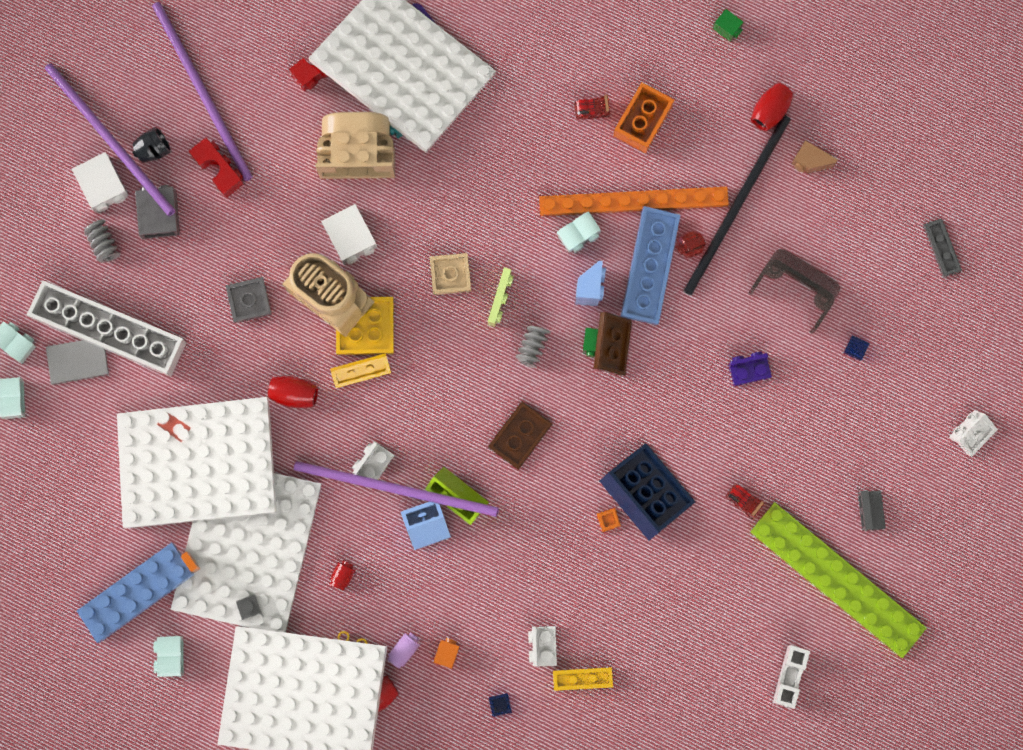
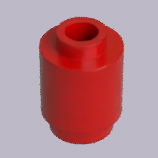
[330,560,356,591]

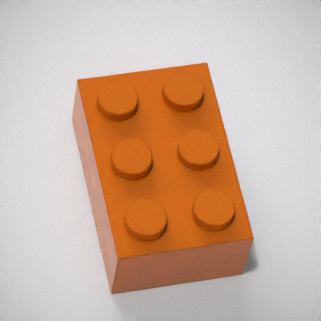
[613,82,675,154]

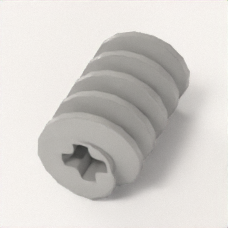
[84,219,120,263]
[515,326,551,368]

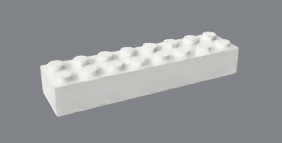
[27,280,187,377]

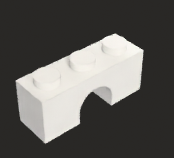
[772,645,810,709]

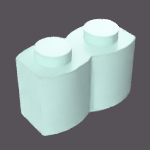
[557,211,601,253]
[0,321,36,364]
[0,377,25,419]
[153,636,184,677]

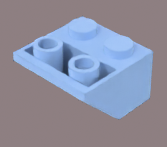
[575,261,606,306]
[401,502,451,550]

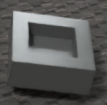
[236,595,261,620]

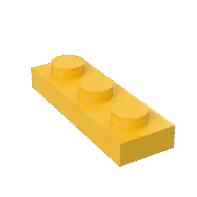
[330,353,391,388]
[553,667,613,691]

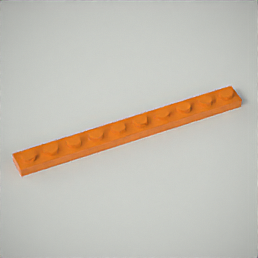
[539,187,729,216]

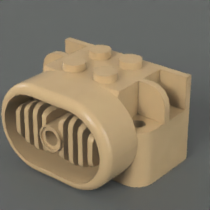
[315,112,395,179]
[282,253,374,337]

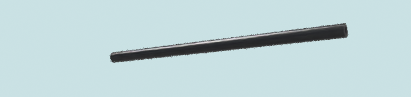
[684,115,791,296]

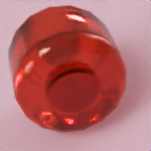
[676,231,706,259]

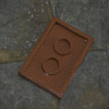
[593,312,632,376]
[488,401,553,470]

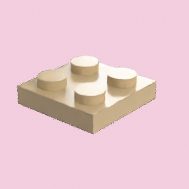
[430,253,471,295]

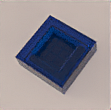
[489,693,512,717]

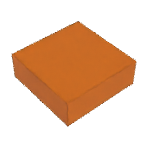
[596,508,621,533]
[181,552,200,573]

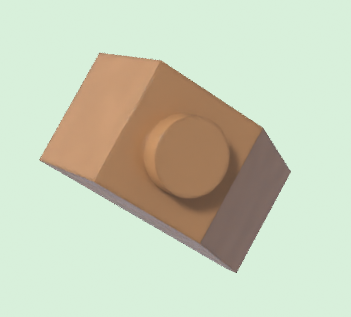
[792,140,838,174]

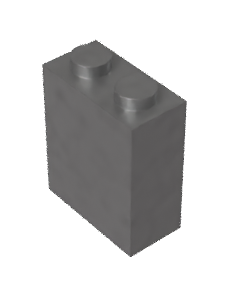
[135,185,180,239]

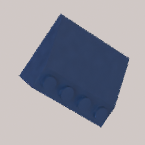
[599,443,695,541]

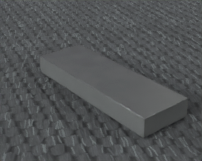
[923,218,962,278]

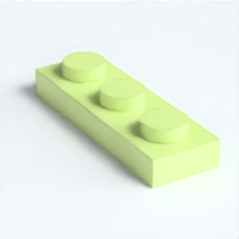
[488,267,514,327]

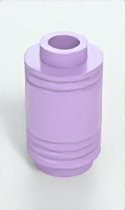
[387,632,420,669]

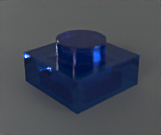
[843,335,870,361]

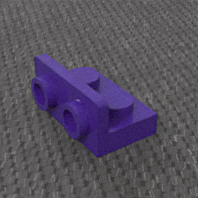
[728,351,772,386]

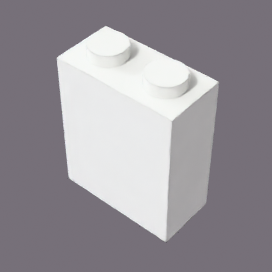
[72,152,129,213]
[321,204,377,265]

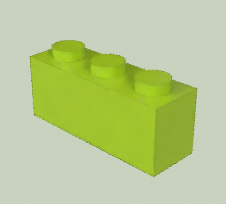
[425,467,489,525]

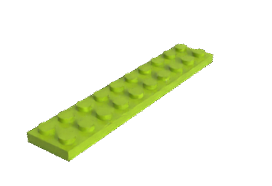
[750,502,927,658]

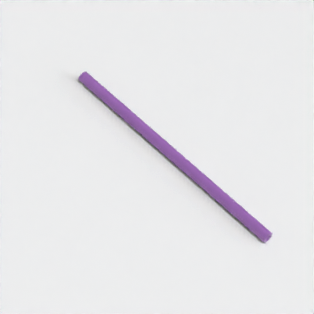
[152,2,253,181]
[45,63,176,216]
[294,461,499,517]

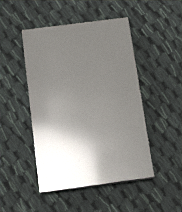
[46,340,109,385]

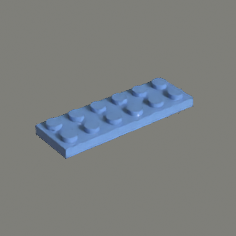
[620,206,681,325]
[77,542,195,643]

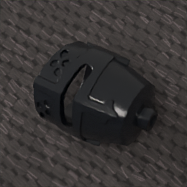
[132,127,172,163]

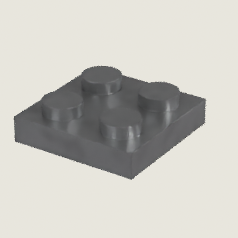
[226,277,272,323]

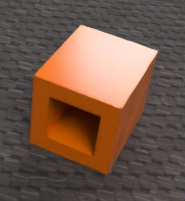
[433,638,460,669]

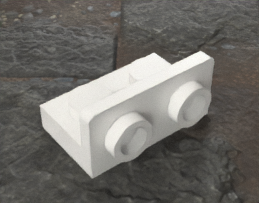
[949,411,998,457]
[352,441,395,480]
[528,626,557,667]

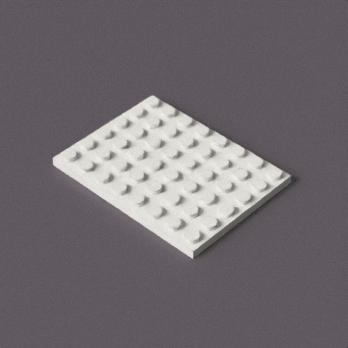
[309,0,496,153]
[117,397,277,529]
[170,473,322,633]
[218,626,387,750]

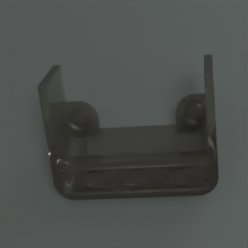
[748,249,840,334]

